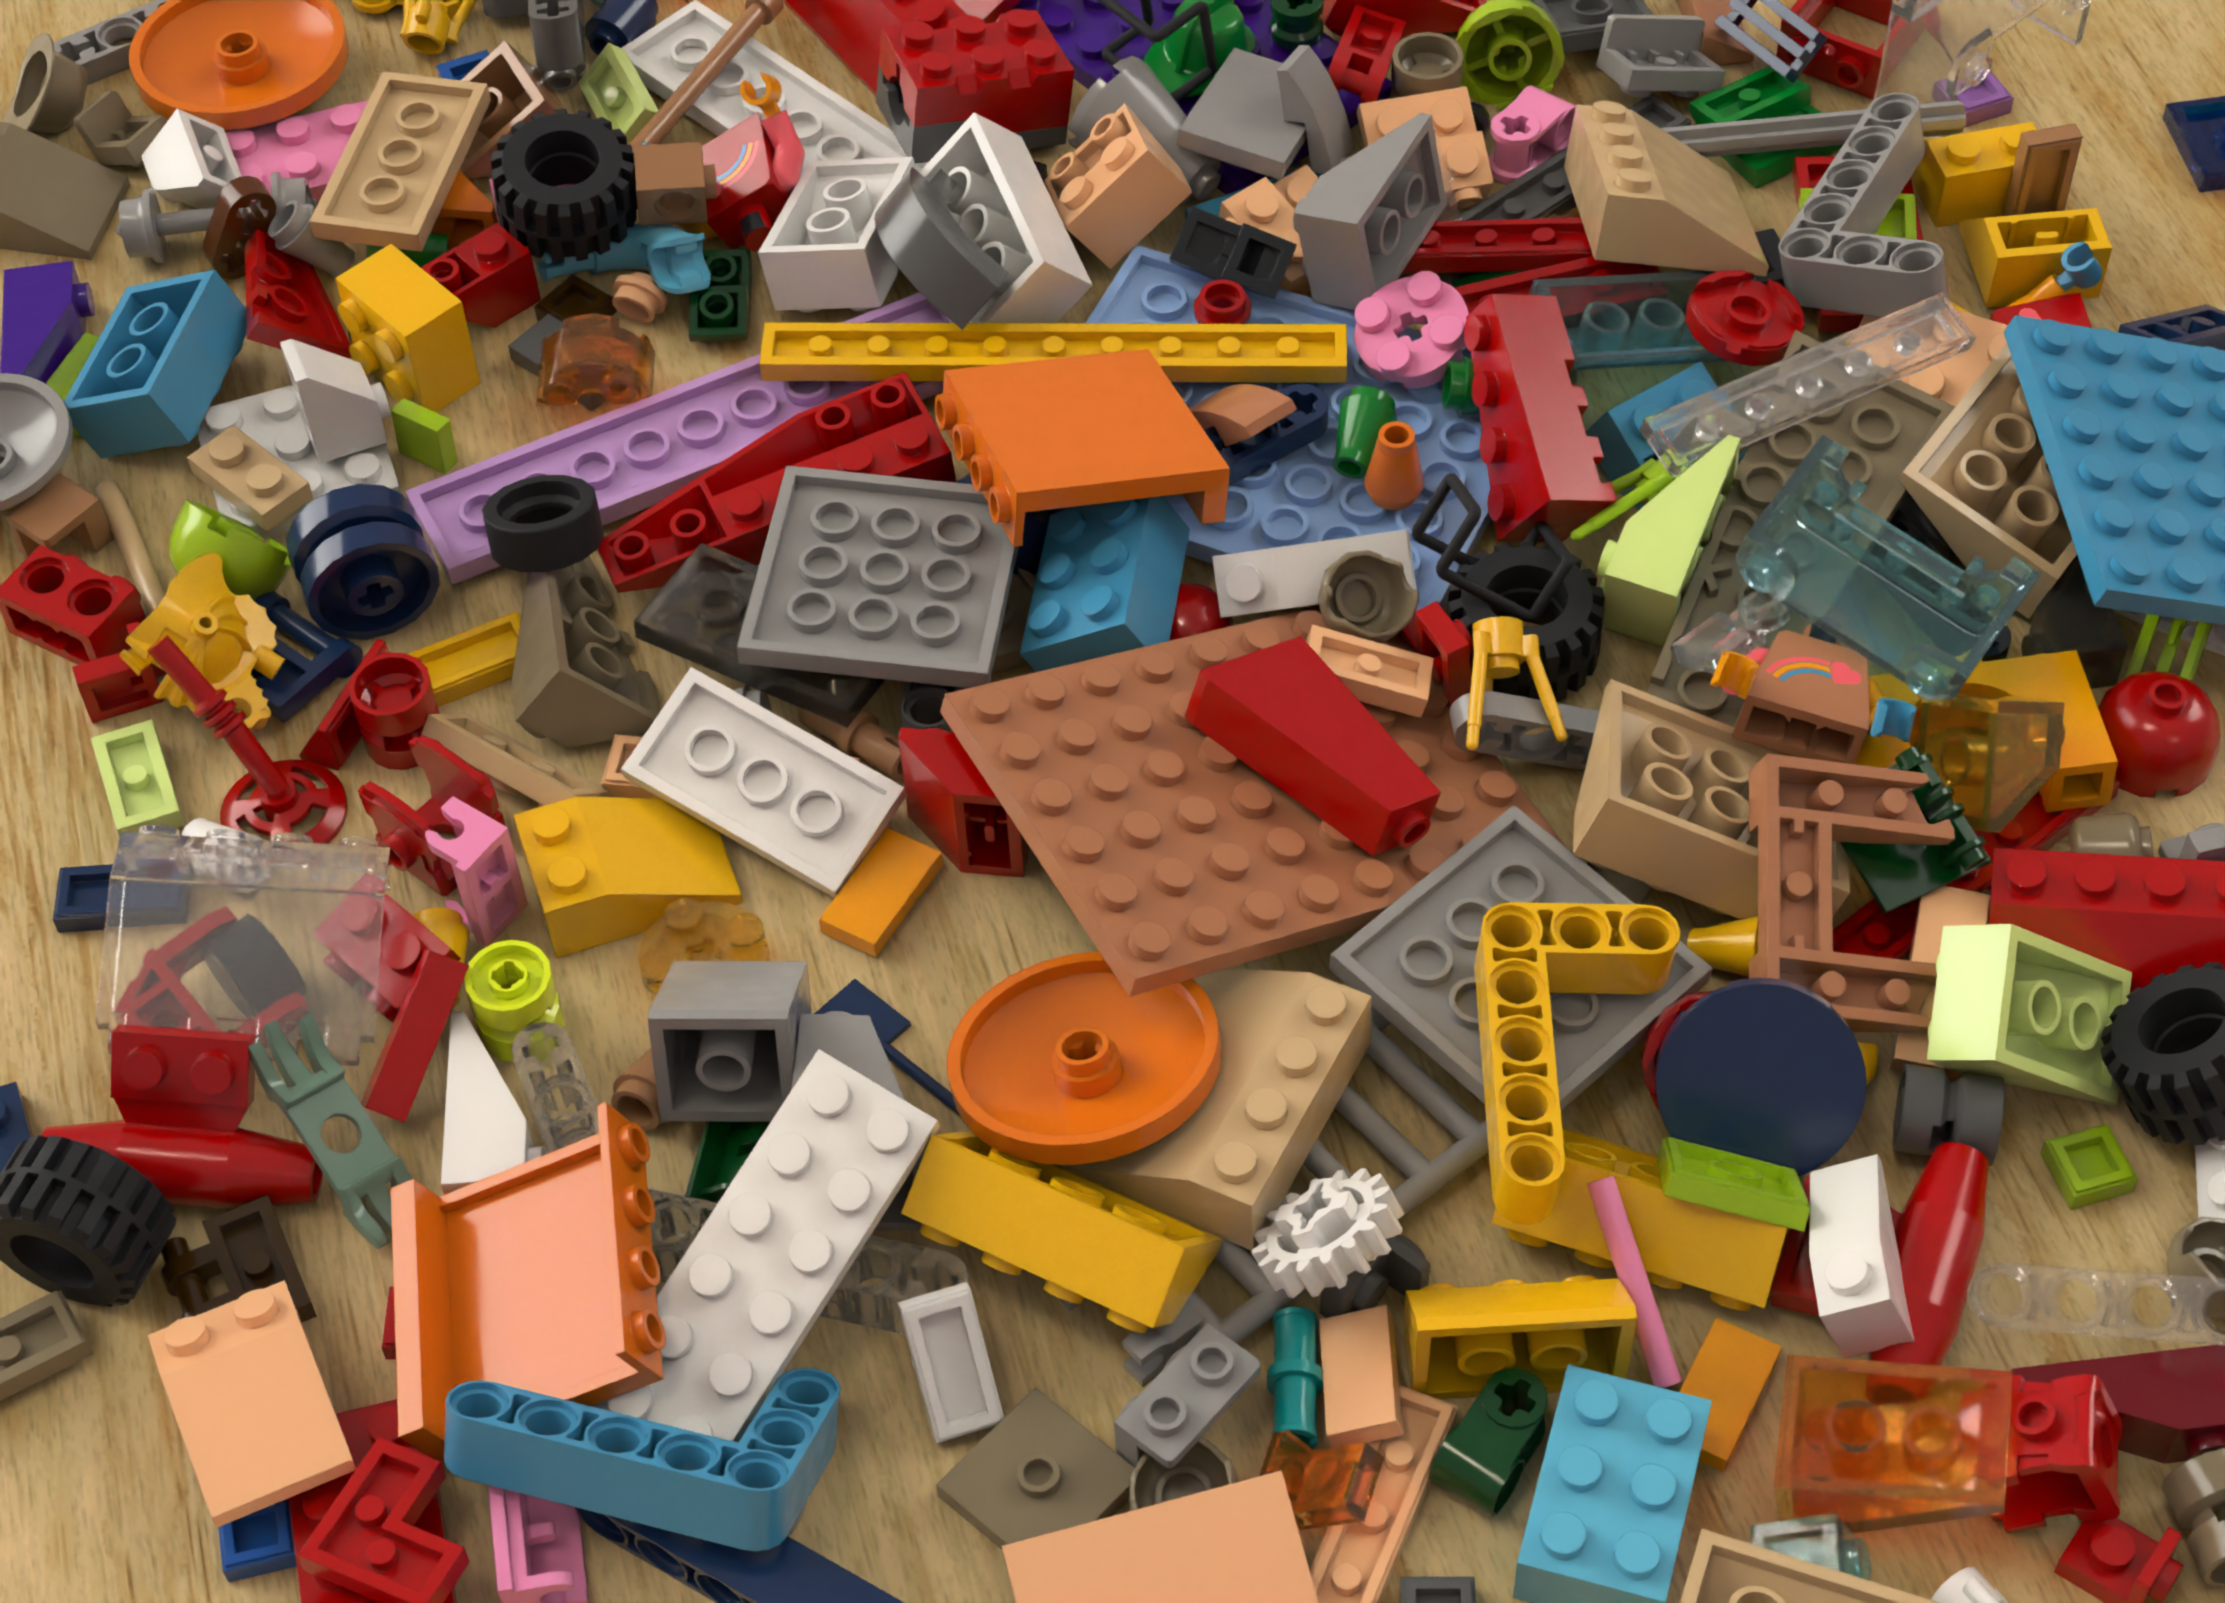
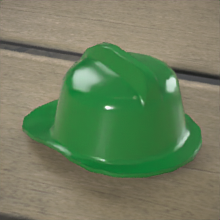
[1144,0,1255,97]

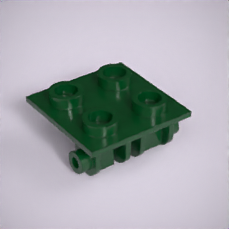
[1840,746,1992,914]

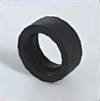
[482,475,604,572]

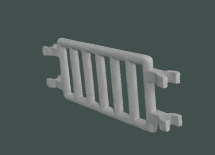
[1057,1007,1489,1387]

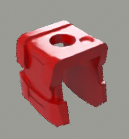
[358,735,505,896]
[1960,1373,2122,1533]

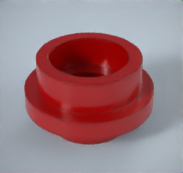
[1194,279,1251,324]

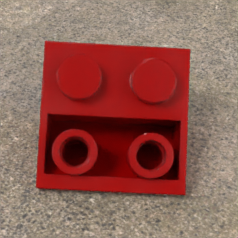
[898,728,1029,878]

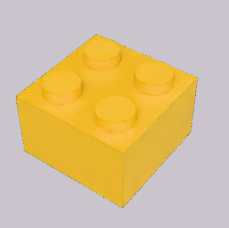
[335,244,481,412]

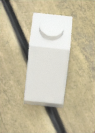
[141,109,242,209]
[280,339,392,464]

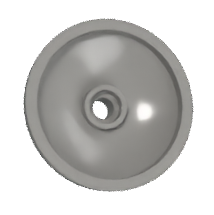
[0,373,73,512]

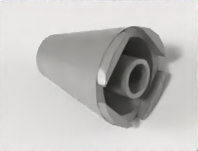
[1068,56,1221,203]

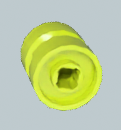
[464,939,565,1063]

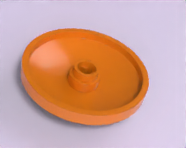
[129,0,349,130]
[947,951,1222,1165]

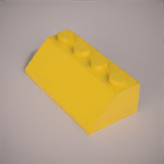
[1491,1127,1790,1311]
[901,1131,1223,1333]

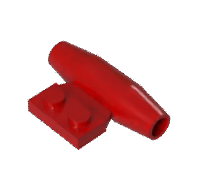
[41,1024,323,1210]
[1771,1142,1989,1408]

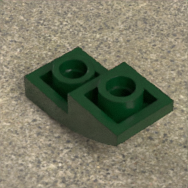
[689,249,752,342]

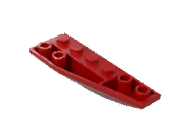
[597,372,956,593]

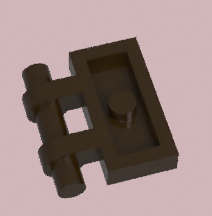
[161,1195,317,1322]

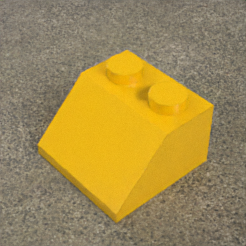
[1911,121,2037,228]

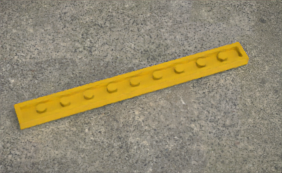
[759,323,1347,383]

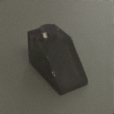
[2021,555,2129,689]

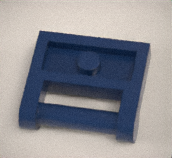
[251,591,363,723]

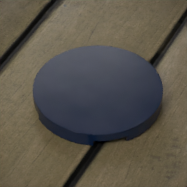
[1655,978,1867,1177]

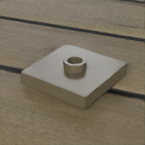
[936,1387,1135,1551]

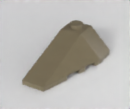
[511,556,660,748]

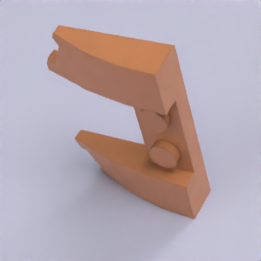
[1749,753,1955,1033]

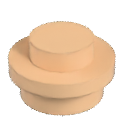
[612,272,668,323]

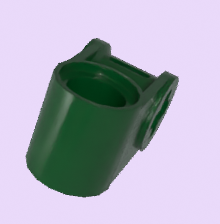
[1429,1368,1548,1517]

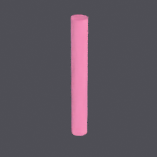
[1587,1175,1682,1388]

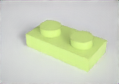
[578,43,658,145]
[91,719,185,845]

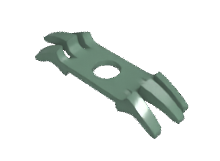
[248,1012,412,1249]

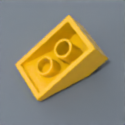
[513,796,743,958]

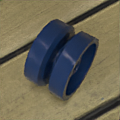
[286,484,440,639]

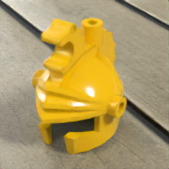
[119,553,286,732]

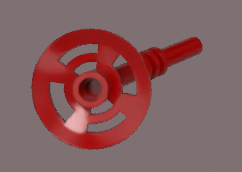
[147,635,348,864]

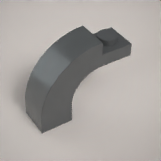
[874,167,1009,330]

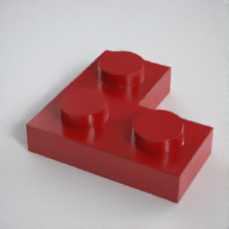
[1399,601,1474,710]
[297,1437,470,1603]

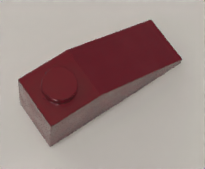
[2010,1344,2225,1464]

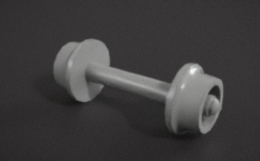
[115,172,319,263]

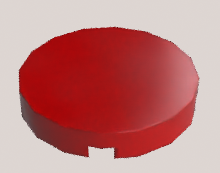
[1685,270,1805,366]

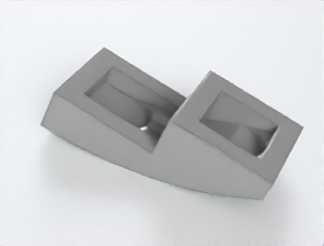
[1277,45,1354,174]

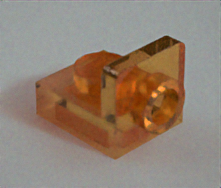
[1259,1430,1384,1530]

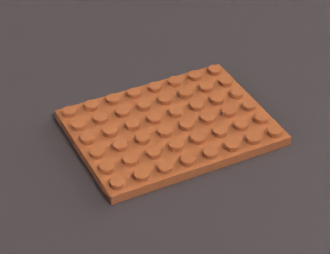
[940,606,1568,997]

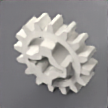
[1251,1168,1405,1298]

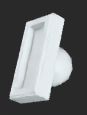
[897,1282,1004,1443]

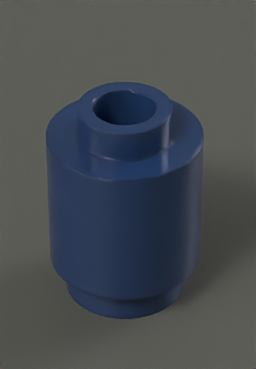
[585,0,658,55]

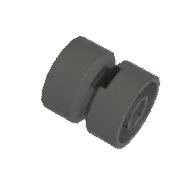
[1892,1064,2005,1166]

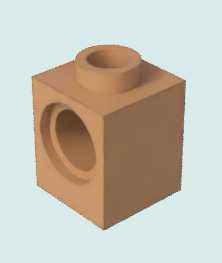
[633,142,717,226]

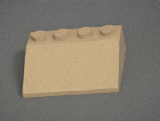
[1564,100,1769,277]
[1899,343,2077,619]
[1573,679,1850,919]
[1067,968,1372,1250]

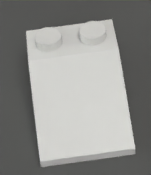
[758,157,916,313]

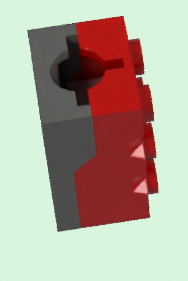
[876,9,1075,164]

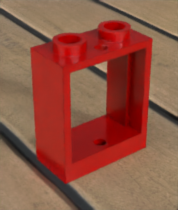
[1776,0,1934,99]

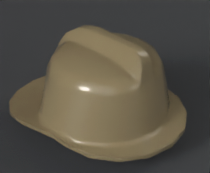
[3,33,88,133]

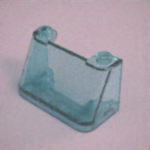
[1736,435,2041,701]

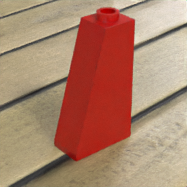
[1185,636,1441,856]

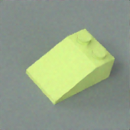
[1597,435,1740,647]
[1927,924,2132,1105]

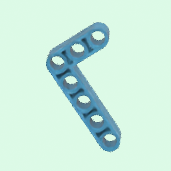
[444,1368,841,1551]

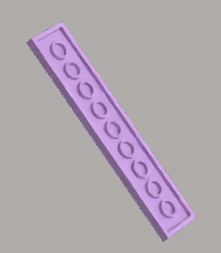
[405,292,953,585]

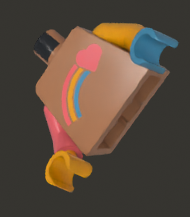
[1709,622,1917,764]

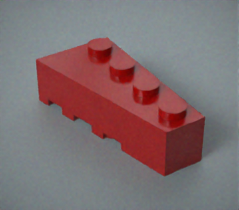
[1464,294,1617,542]

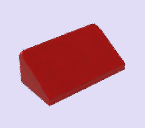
[299,639,389,771]

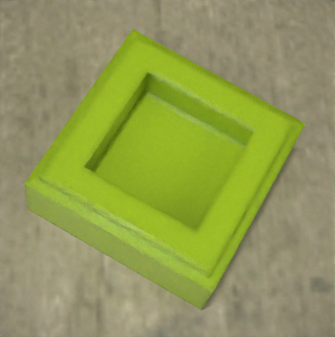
[391,398,458,474]
[2040,1124,2138,1210]

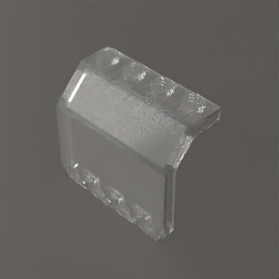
[96,825,392,1066]

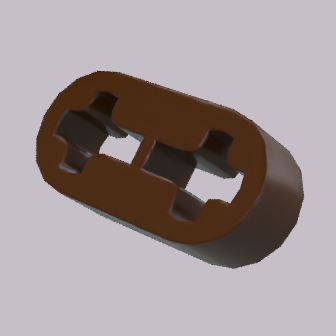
[203,176,277,279]

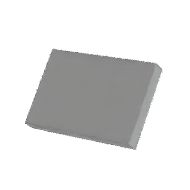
[1176,48,1307,180]

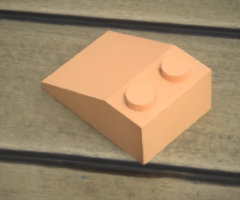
[148,1280,356,1528]

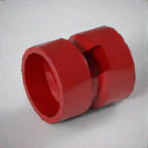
[348,652,440,770]

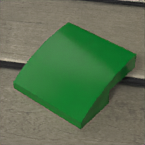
[1689,66,1843,188]

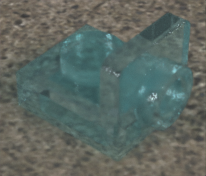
[1750,1513,1871,1581]

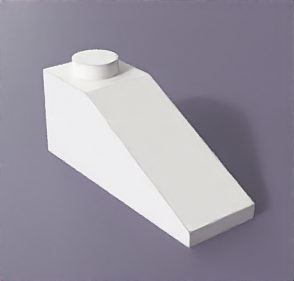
[1212,529,1417,618]
[441,1011,546,1194]
[1809,1154,1915,1358]

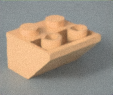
[1044,103,1192,269]

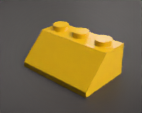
[1403,1275,1637,1399]

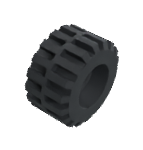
[491,109,638,262]
[1447,541,1605,702]
[2100,962,2225,1146]
[0,1135,176,1307]

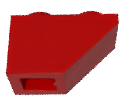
[421,222,541,328]

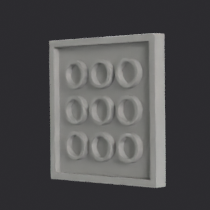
[737,465,1026,688]
[1329,805,1713,1121]

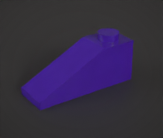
[0,261,95,383]

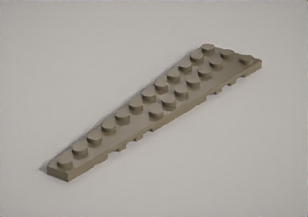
[1577,330,1955,905]

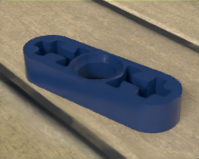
[1204,384,1329,486]

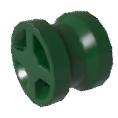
[1270,0,1324,50]

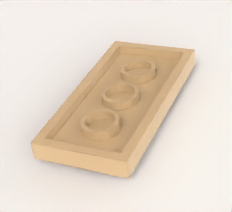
[309,71,491,252]

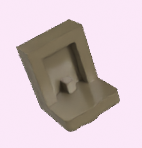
[73,91,167,168]

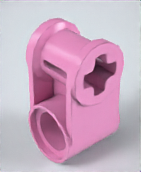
[1489,86,1576,184]

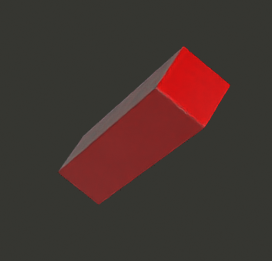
[361,949,469,1123]

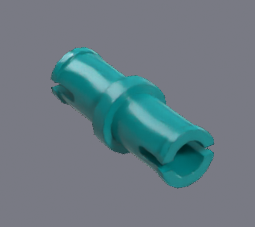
[1267,1307,1323,1454]

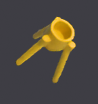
[400,0,477,55]
[1466,616,1568,751]

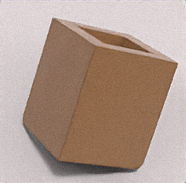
[5,473,114,557]

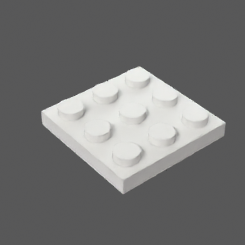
[198,385,402,540]

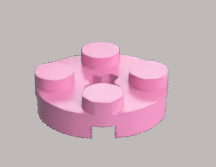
[1354,271,1470,389]

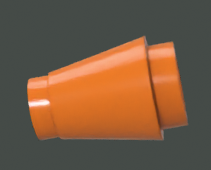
[1364,421,1424,510]

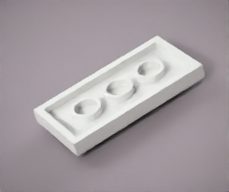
[621,667,907,898]

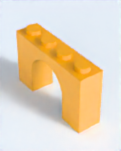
[1855,650,2118,812]

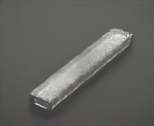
[1639,292,1976,478]

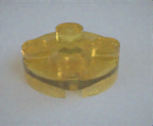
[638,897,771,1001]

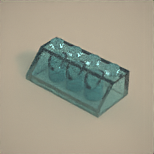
[1529,270,1756,371]

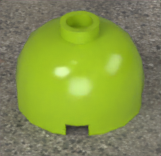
[1456,0,1565,111]
[169,499,291,600]

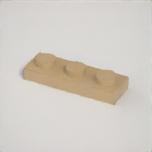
[420,712,610,807]

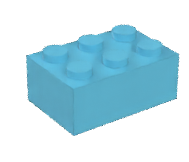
[1513,1364,1712,1603]

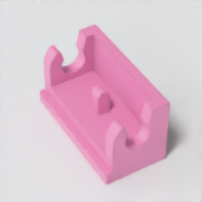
[425,796,528,947]
[488,1485,589,1603]

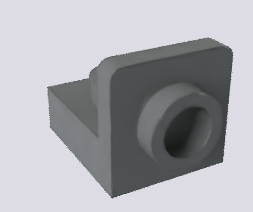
[1320,1235,1431,1318]

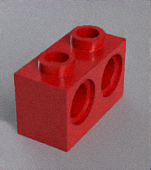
[0,545,146,665]

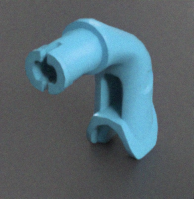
[536,223,711,295]

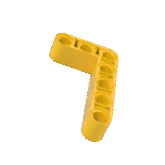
[1474,902,1680,1225]

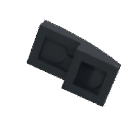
[1169,206,1297,299]

